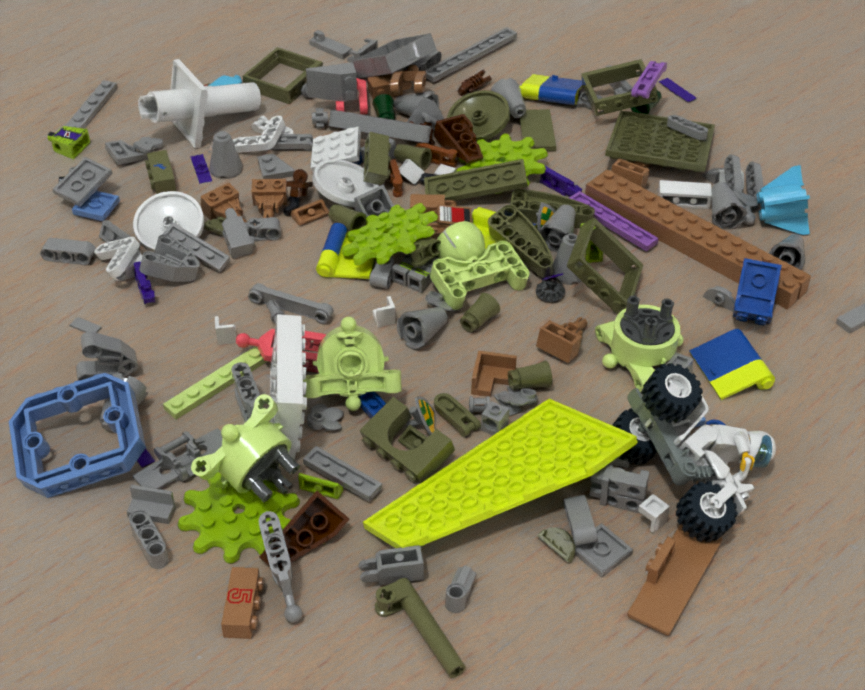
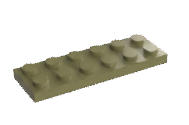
[424,159,528,201]

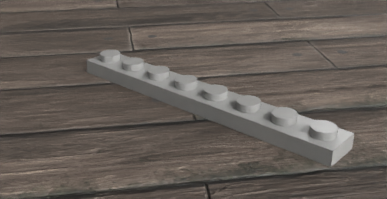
[425,27,517,83]

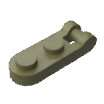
[434,393,481,438]

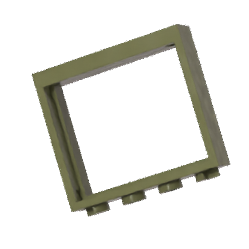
[242,47,323,104]
[581,59,658,116]
[566,217,643,314]

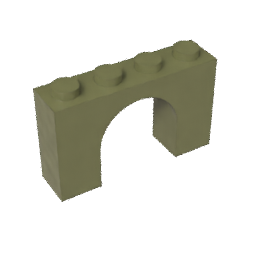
[359,397,455,484]

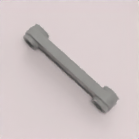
[248,283,334,324]

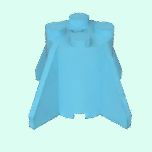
[756,165,810,235]

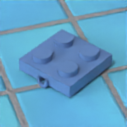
[72,191,120,221]

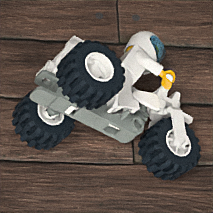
[612,363,776,543]

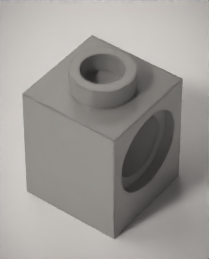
[481,401,509,436]

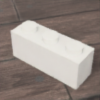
[658,180,712,209]

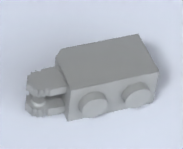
[222,208,255,259]
[358,545,424,585]

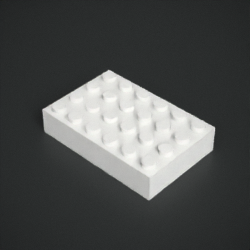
[270,314,307,460]

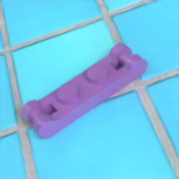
[631,61,667,99]

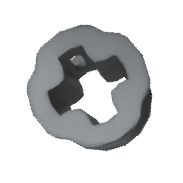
[469,396,490,414]

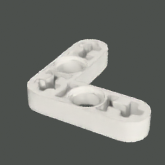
[233,116,285,153]
[94,237,140,278]

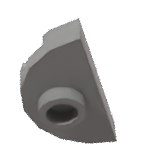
[703,286,735,312]

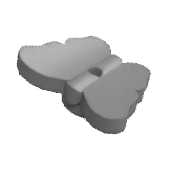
[576,91,602,110]
[133,137,163,154]

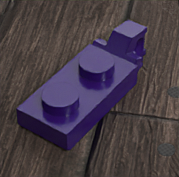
[540,166,582,196]
[133,261,155,304]

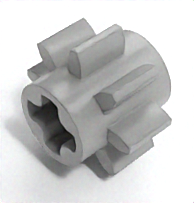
[312,108,328,128]

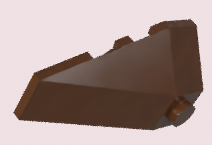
[434,114,483,164]
[259,491,349,570]

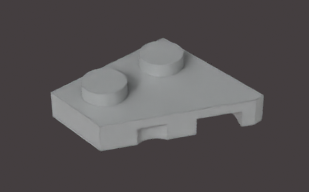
[105,140,148,165]

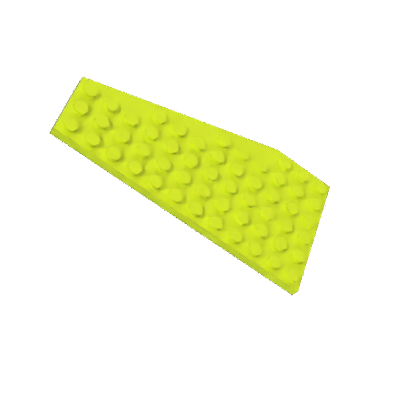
[363,399,638,548]

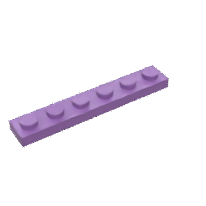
[569,191,658,251]

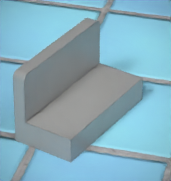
[126,485,176,524]

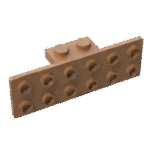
[627,524,722,636]

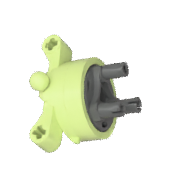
[595,296,684,392]
[191,394,300,502]

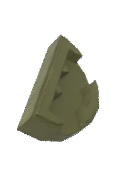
[203,217,225,236]
[537,527,575,563]

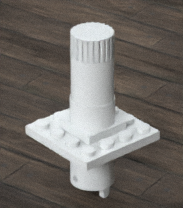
[138,59,261,148]

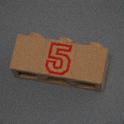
[221,567,264,639]

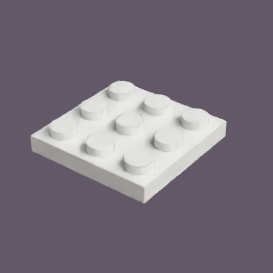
[310,126,361,173]

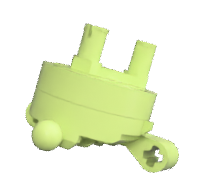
[303,316,402,411]

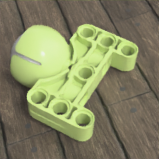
[430,221,530,310]

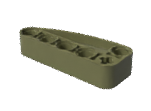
[510,189,595,228]
[488,205,554,278]

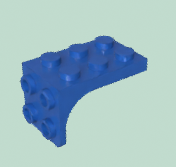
[732,258,782,326]

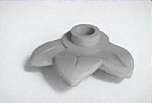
[425,291,460,311]
[498,386,538,406]
[307,404,343,431]

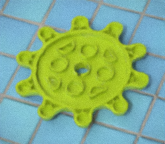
[456,134,548,194]
[342,203,438,265]
[178,472,300,564]

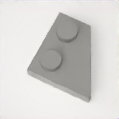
[257,154,295,179]

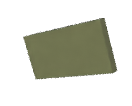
[519,109,556,151]

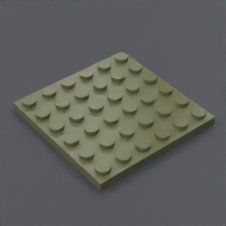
[605,110,715,172]

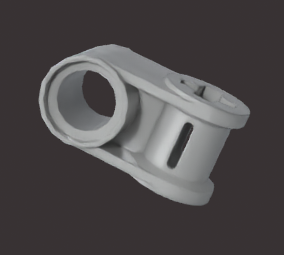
[247,217,281,241]
[369,257,394,289]

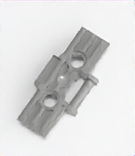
[132,428,222,489]

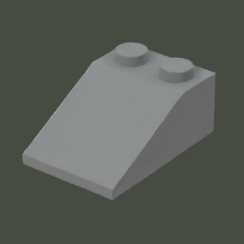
[306,62,358,101]

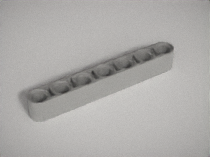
[329,110,431,143]

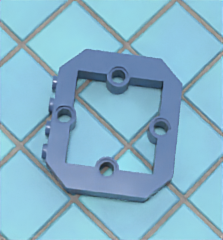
[9,373,146,498]

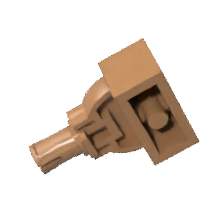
[611,159,651,189]
[251,179,288,218]
[201,182,247,222]
[536,317,588,363]

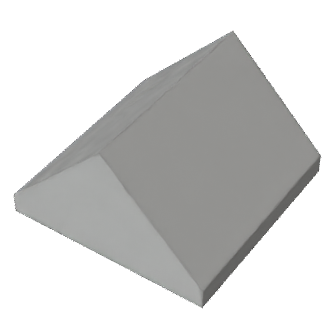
[354,184,394,217]

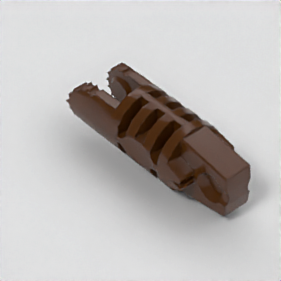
[457,69,492,96]

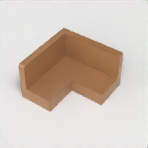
[471,350,517,397]

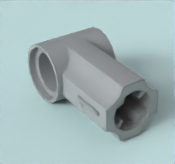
[445,566,476,613]

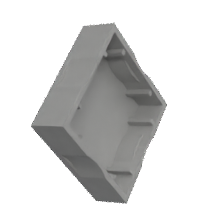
[351,33,437,78]

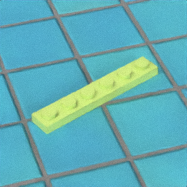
[163,346,268,420]

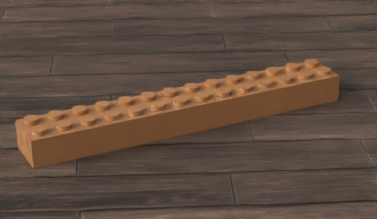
[585,169,811,310]

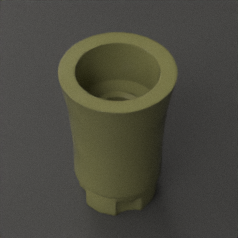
[394,144,432,171]
[328,204,367,231]
[460,293,500,332]
[507,360,552,390]

